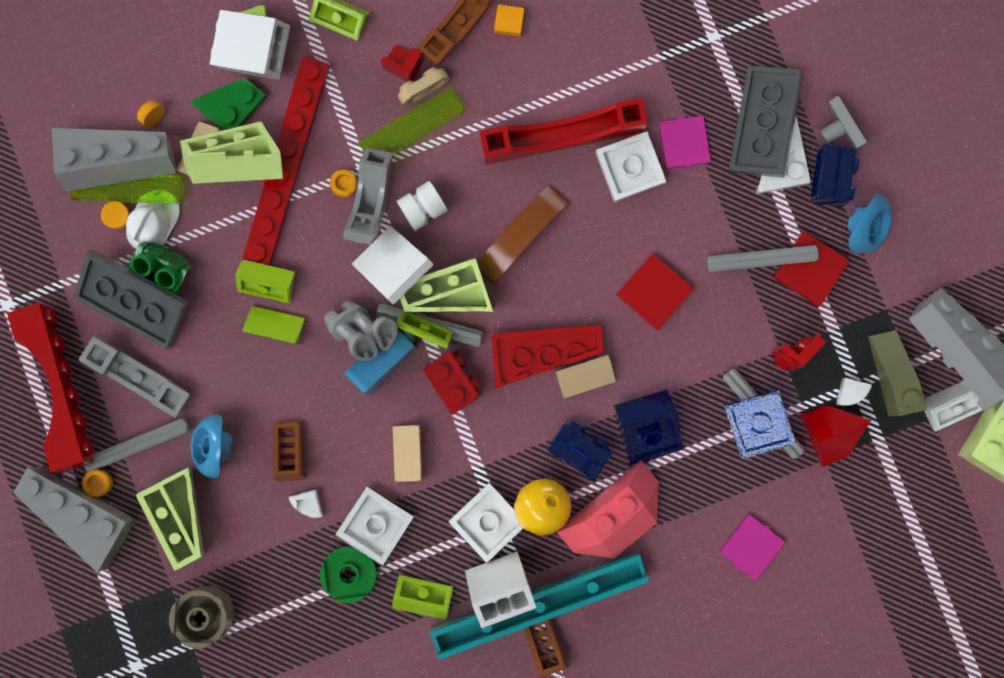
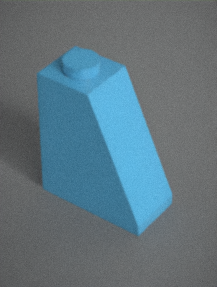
[344,330,416,395]

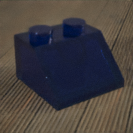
[614,390,683,465]

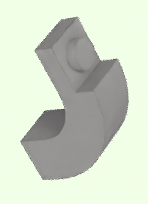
[343,148,393,245]

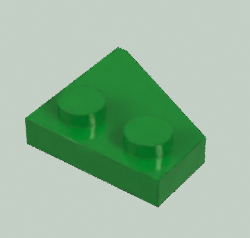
[191,78,267,130]

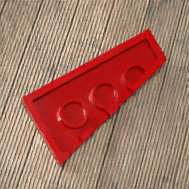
[491,324,603,389]

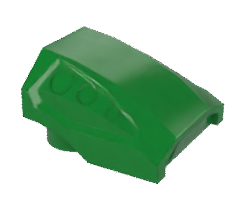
[127,242,192,295]

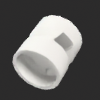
[396,181,448,231]

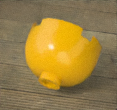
[514,478,572,536]

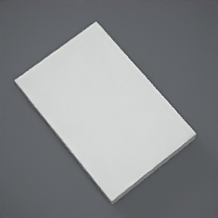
[352,226,433,304]

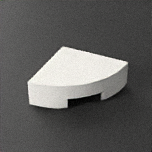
[836,378,872,406]
[289,489,324,518]

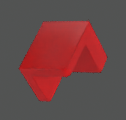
[380,45,424,82]

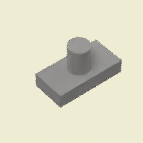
[820,96,867,151]

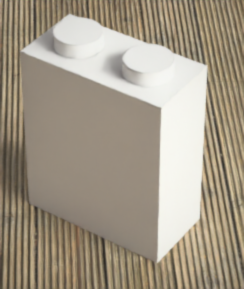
[210,10,290,80]
[465,552,536,628]

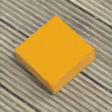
[494,4,524,37]

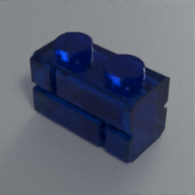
[810,144,859,208]
[546,421,612,481]

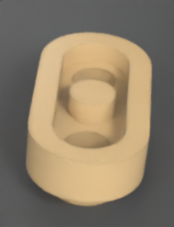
[397,67,450,107]

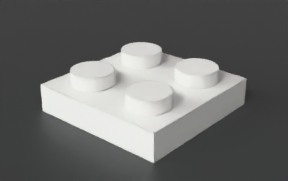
[595,132,666,203]
[448,483,523,563]
[335,487,413,566]

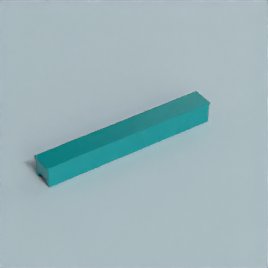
[429,551,649,660]

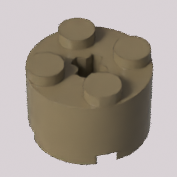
[169,586,234,649]

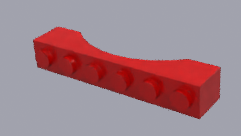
[479,97,648,165]
[7,303,94,474]

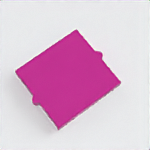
[659,116,711,169]
[719,514,785,581]

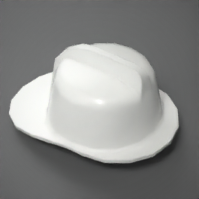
[126,190,180,250]

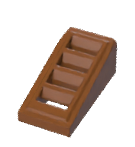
[273,421,305,482]
[524,619,568,678]

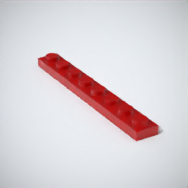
[241,56,330,266]

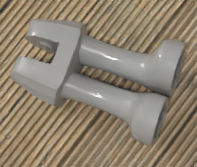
[324,300,398,361]

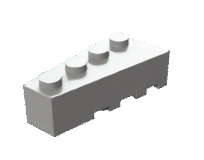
[52,128,176,192]
[909,288,1004,411]
[13,467,136,573]

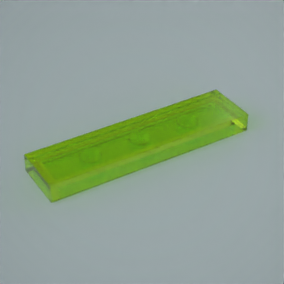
[358,87,465,155]
[70,175,185,204]

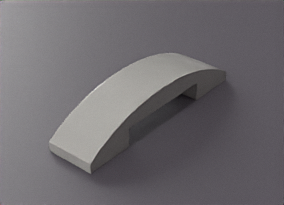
[79,336,191,418]

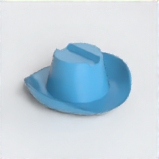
[848,193,892,254]
[190,414,233,479]

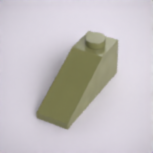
[868,330,927,416]

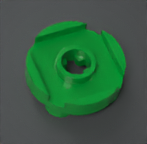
[320,546,377,604]

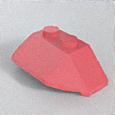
[556,460,659,559]

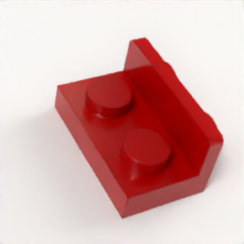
[771,334,826,371]
[422,350,481,415]

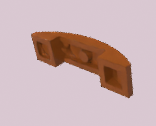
[416,0,494,66]
[477,186,568,284]

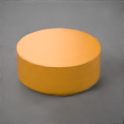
[137,100,165,128]
[330,169,358,198]
[101,201,131,230]
[82,469,113,497]

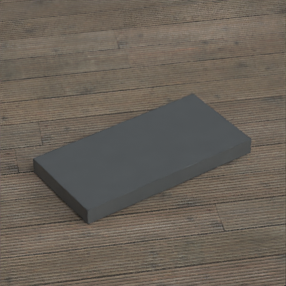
[729,66,804,178]
[73,249,189,350]

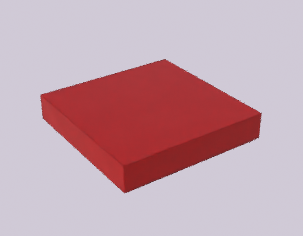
[772,231,850,307]
[616,253,694,331]

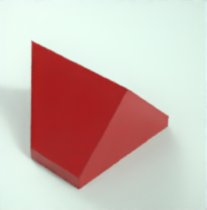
[800,405,872,467]

